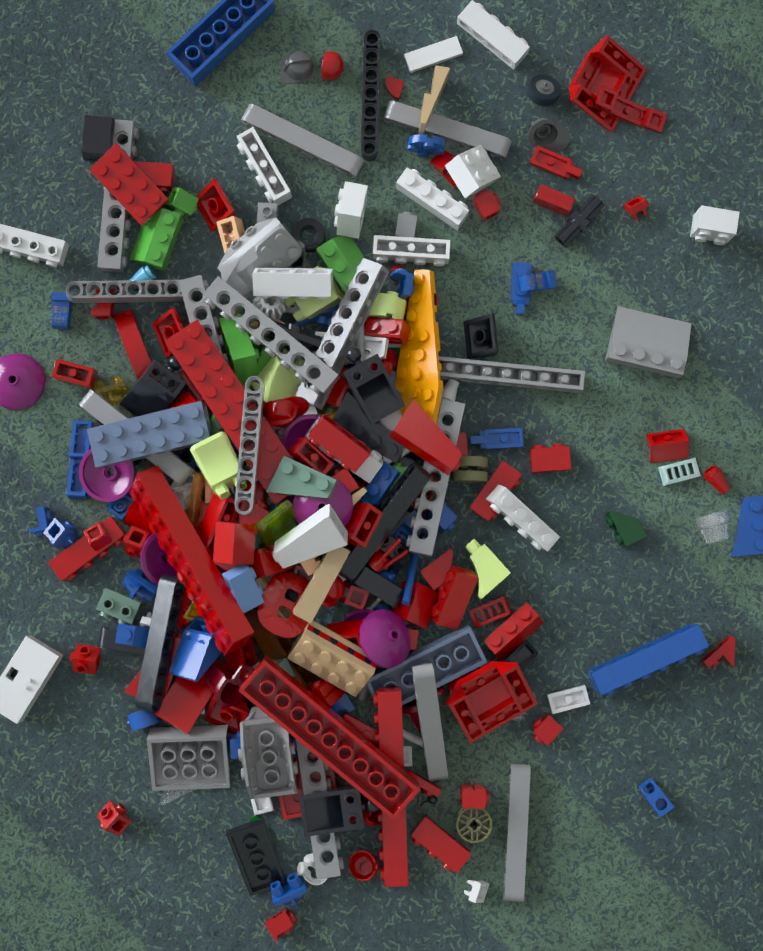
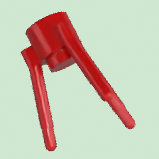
[368,535,409,572]

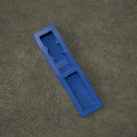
[66,420,93,500]

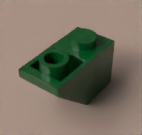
[605,511,647,547]

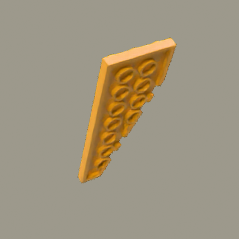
[394,270,443,425]

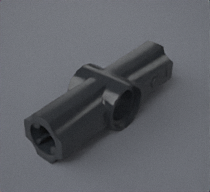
[554,195,604,247]
[267,320,322,353]

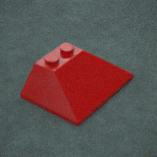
[569,35,647,133]
[448,661,538,744]

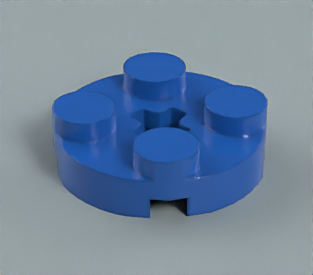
[407,134,445,157]

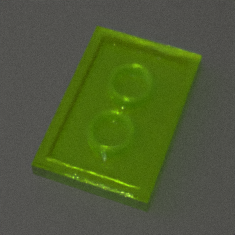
[257,500,296,551]

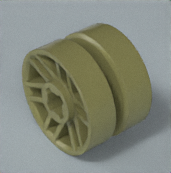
[452,456,488,483]
[455,807,492,843]

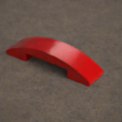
[595,85,667,133]
[113,309,157,379]

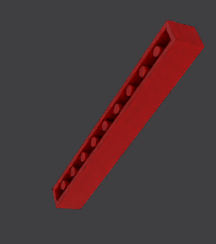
[374,687,408,887]

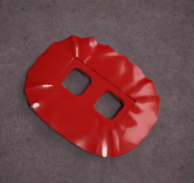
[258,572,309,638]

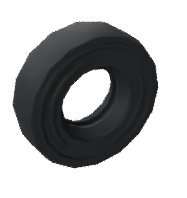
[292,218,326,252]

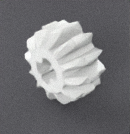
[253,296,285,321]

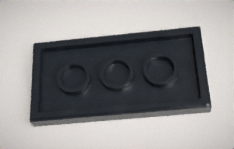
[226,818,288,896]

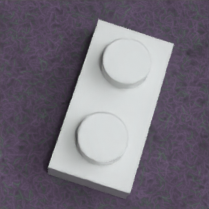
[547,685,590,714]

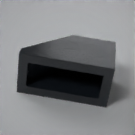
[501,639,539,672]

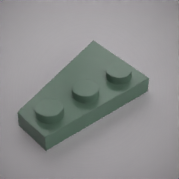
[266,456,338,499]

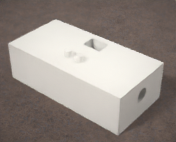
[0,635,64,724]

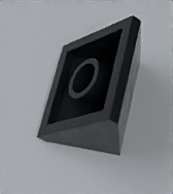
[81,115,115,161]
[463,313,499,359]

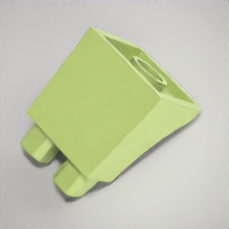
[285,266,344,322]
[251,349,305,403]
[190,431,247,500]
[465,539,511,600]

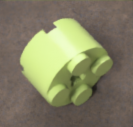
[366,291,406,321]

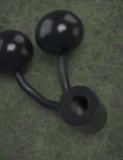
[414,788,438,814]

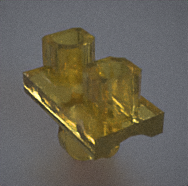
[94,375,129,407]

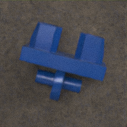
[122,568,158,604]
[270,872,308,907]

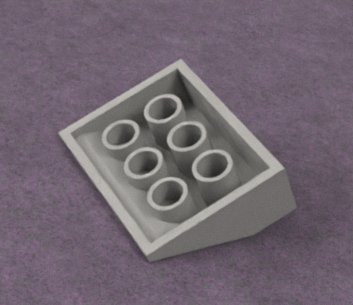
[605,306,692,378]
[147,725,231,791]

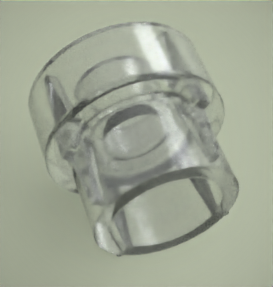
[695,509,731,544]

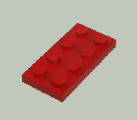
[89,143,170,226]

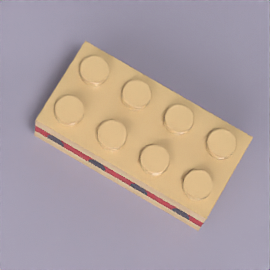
[287,621,377,697]

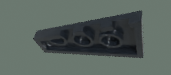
[333,391,405,463]

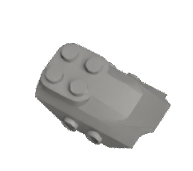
[218,217,304,299]
[238,706,298,799]

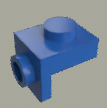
[390,268,414,300]
[29,507,53,537]

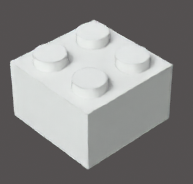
[445,145,501,198]
[334,181,368,239]
[690,205,740,245]

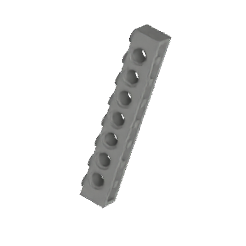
[97,120,139,273]
[295,258,389,410]
[179,275,230,431]
[203,276,340,395]
[439,356,585,393]
[406,399,465,557]
[295,738,344,880]

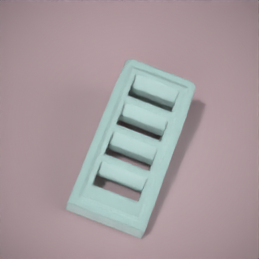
[658,458,701,486]

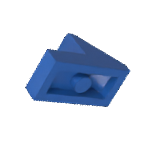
[115,623,150,648]

